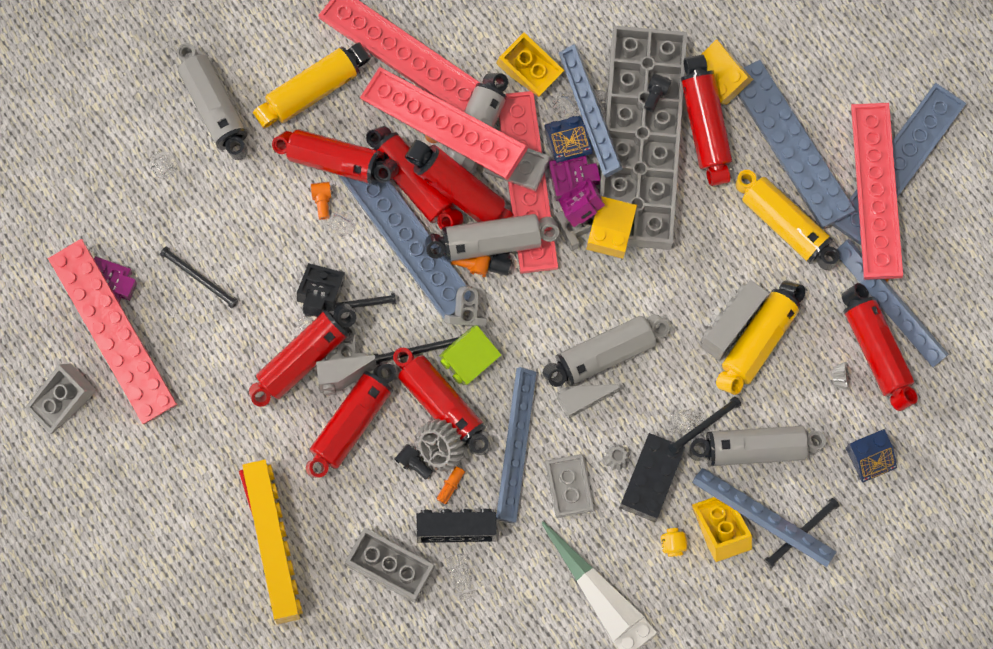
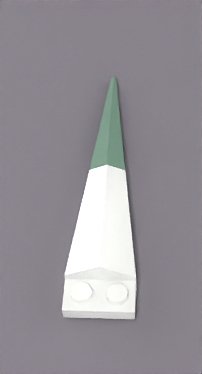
[542,521,657,649]

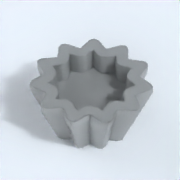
[833,362,849,390]
[603,444,631,471]

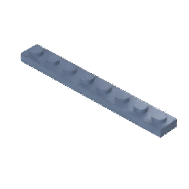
[559,44,623,178]
[837,239,949,367]
[496,367,537,523]
[692,468,836,567]

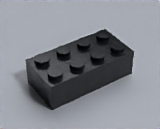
[619,433,685,522]
[416,509,497,543]

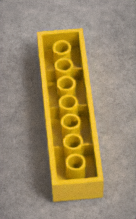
[242,459,303,625]

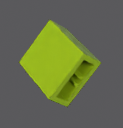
[438,325,501,385]

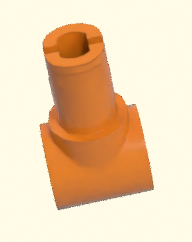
[311,182,331,220]
[451,256,491,277]

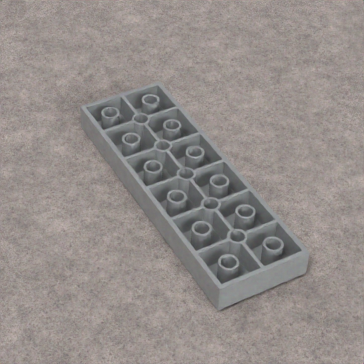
[599,25,687,250]

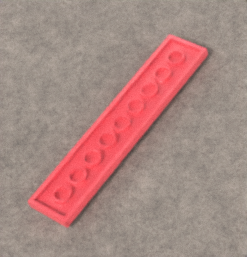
[318,0,480,112]
[360,67,528,180]
[499,91,558,274]
[851,103,903,280]
[48,239,178,424]

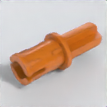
[437,466,465,504]

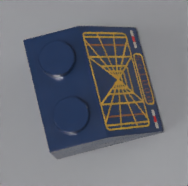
[544,116,593,163]
[846,429,897,483]

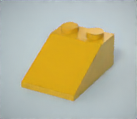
[496,32,564,97]
[701,39,754,105]
[586,196,637,259]
[692,497,752,562]

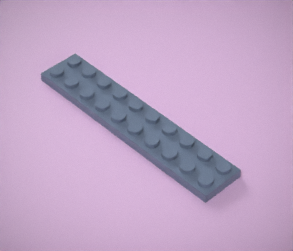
[738,60,855,229]
[832,83,966,245]
[338,175,471,320]

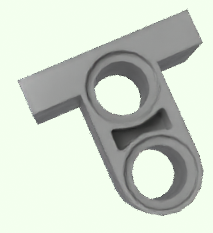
[555,211,595,251]
[444,286,487,326]
[327,326,366,360]

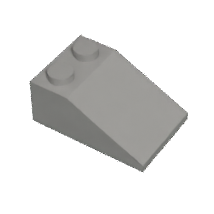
[316,355,376,396]
[25,363,96,434]

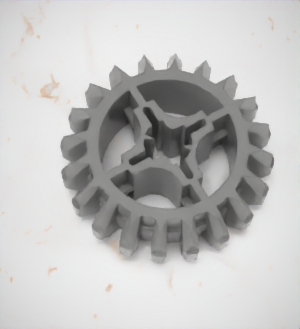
[415,419,465,472]

